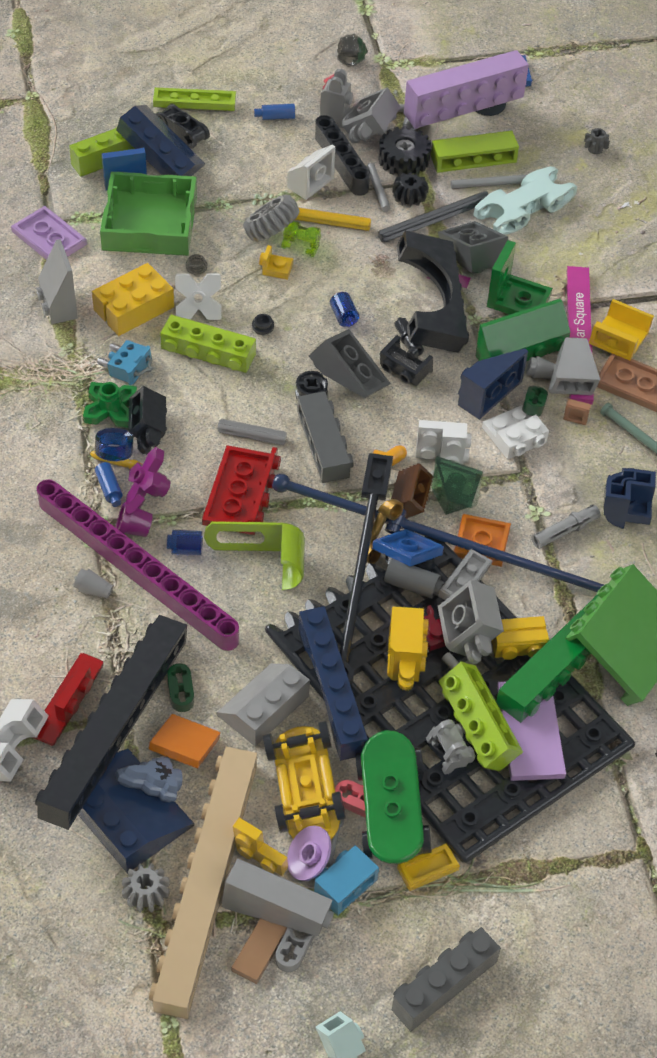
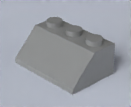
[217,663,310,746]

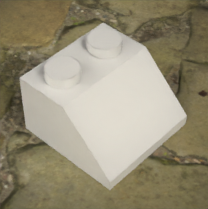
[287,145,335,200]

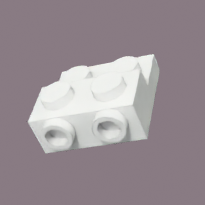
[482,405,549,460]
[415,420,472,469]

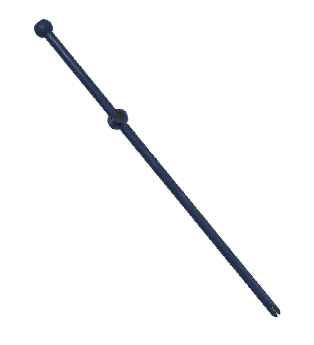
[272,474,604,592]

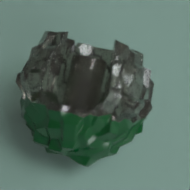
[337,34,368,67]

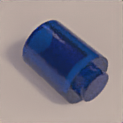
[329,292,359,327]
[167,530,203,556]

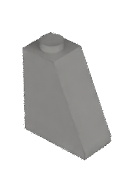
[549,337,600,395]

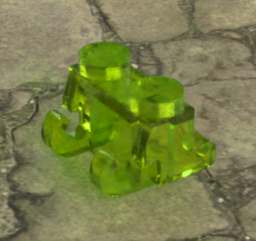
[281,221,322,257]

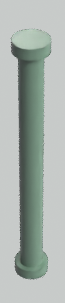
[600,402,657,454]

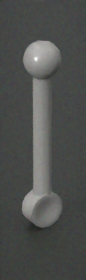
[326,819,344,867]

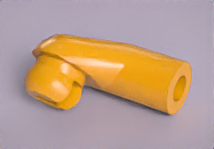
[373,445,407,466]

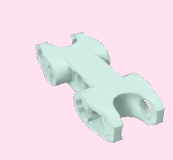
[474,166,577,235]

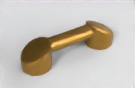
[367,499,403,564]

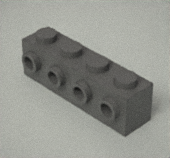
[297,392,354,483]
[392,927,501,1032]

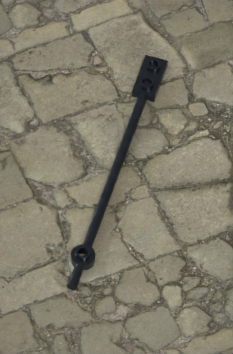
[340,453,393,686]

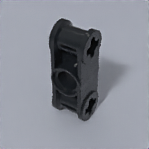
[155,104,210,148]

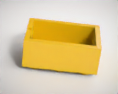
[92,263,174,336]

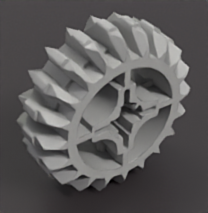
[243,195,300,242]

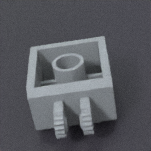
[342,87,401,143]
[438,580,504,665]

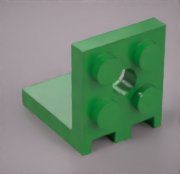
[487,240,553,315]

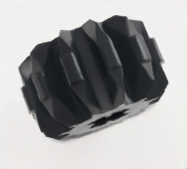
[392,172,429,207]

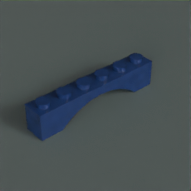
[299,606,368,761]

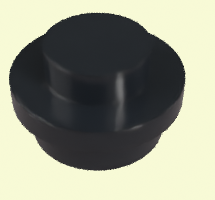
[252,314,274,335]

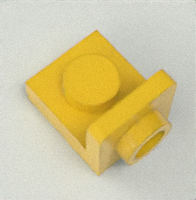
[259,245,293,280]

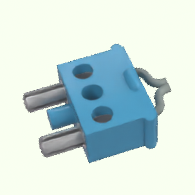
[97,340,153,385]

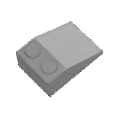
[36,239,78,325]

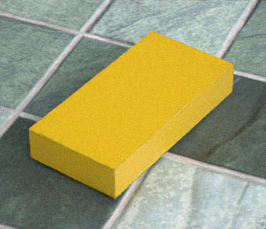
[397,843,460,892]

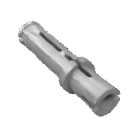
[531,504,601,549]

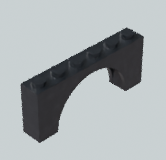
[397,230,469,353]

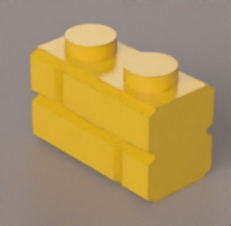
[491,616,549,660]

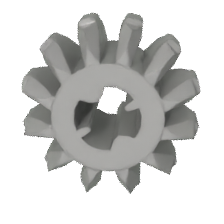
[122,863,170,913]

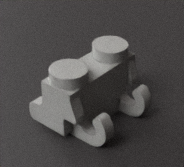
[426,720,475,774]

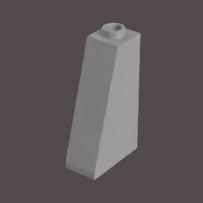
[221,858,334,936]

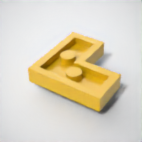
[233,817,288,876]

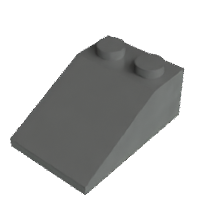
[438,221,508,273]
[309,329,391,398]

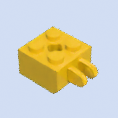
[387,607,428,691]

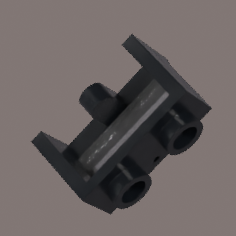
[380,335,433,386]

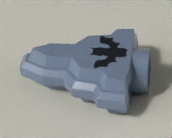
[115,757,183,802]

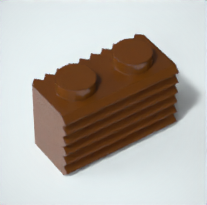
[391,463,434,519]

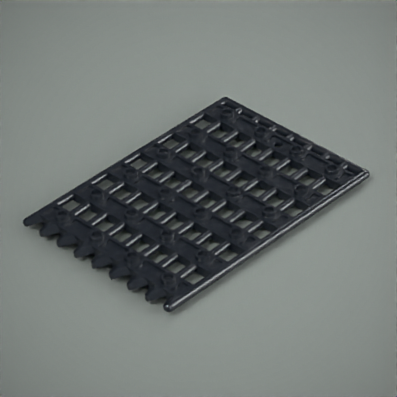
[265,536,635,863]

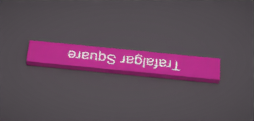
[566,266,594,405]

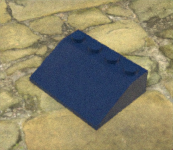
[78,748,194,874]

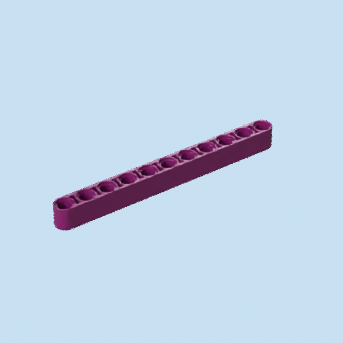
[36,479,239,651]

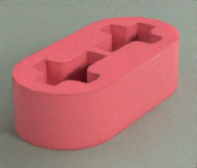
[335,780,366,818]

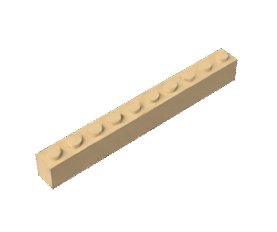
[149,746,257,1019]

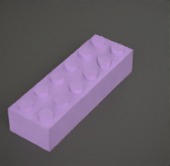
[404,50,529,129]

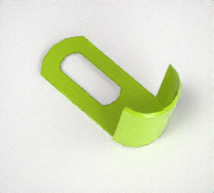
[204,522,305,590]

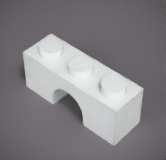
[0,699,48,782]

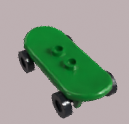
[356,730,432,864]

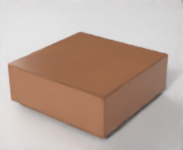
[563,398,591,425]

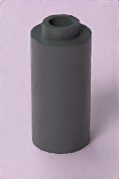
[384,558,444,599]

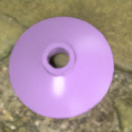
[287,826,331,881]

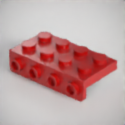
[202,445,281,535]

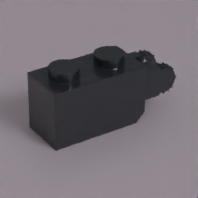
[128,386,167,455]

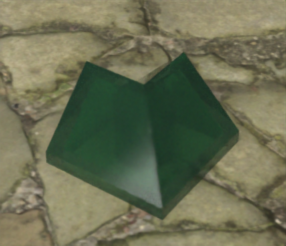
[432,456,483,515]

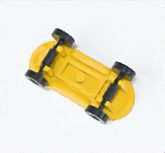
[263,721,346,840]

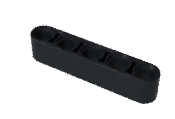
[315,115,370,196]

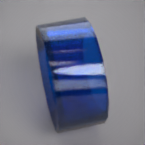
[95,428,134,461]

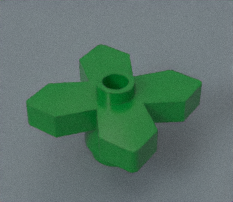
[83,382,137,428]

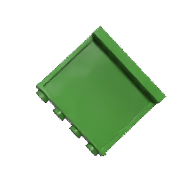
[565,564,657,706]

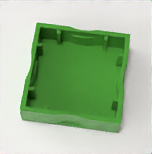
[100,171,197,256]

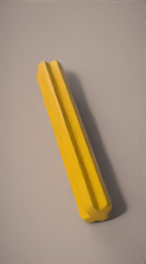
[294,207,371,231]

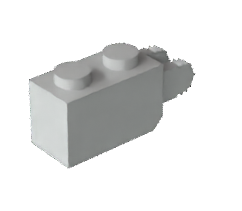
[320,68,353,128]

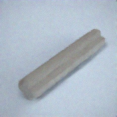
[218,419,287,445]

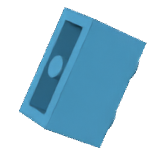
[314,845,379,916]

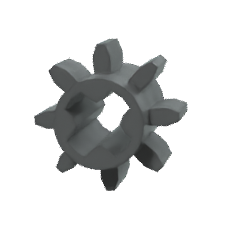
[584,128,610,154]

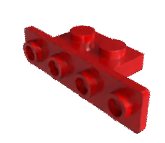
[32,653,104,746]

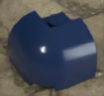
[603,468,656,529]

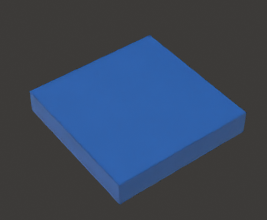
[102,148,147,191]
[372,529,444,567]

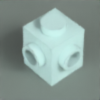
[316,1011,366,1058]

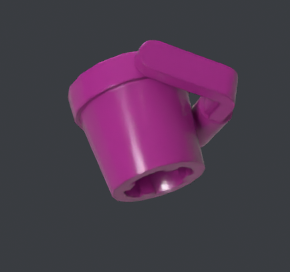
[115,494,153,537]

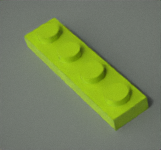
[153,87,236,111]

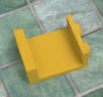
[589,299,654,361]

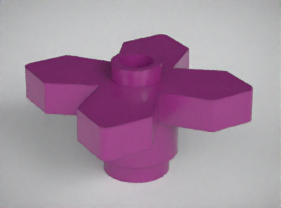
[126,447,171,503]

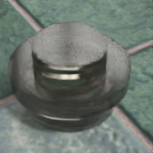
[185,254,208,275]

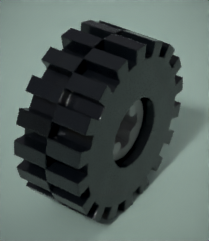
[378,126,431,177]

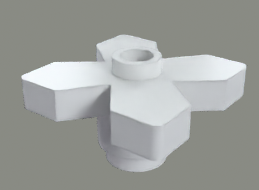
[175,273,222,320]

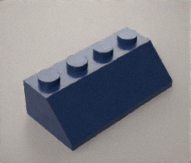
[116,105,205,176]

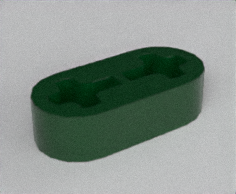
[522,386,548,417]
[167,663,194,712]

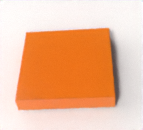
[454,514,511,567]
[149,714,221,769]

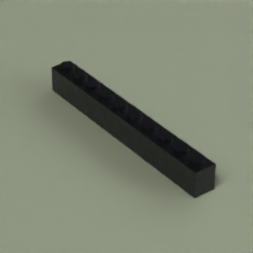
[35,615,187,830]

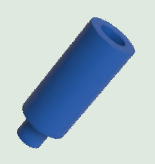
[254,103,295,120]
[95,462,123,507]

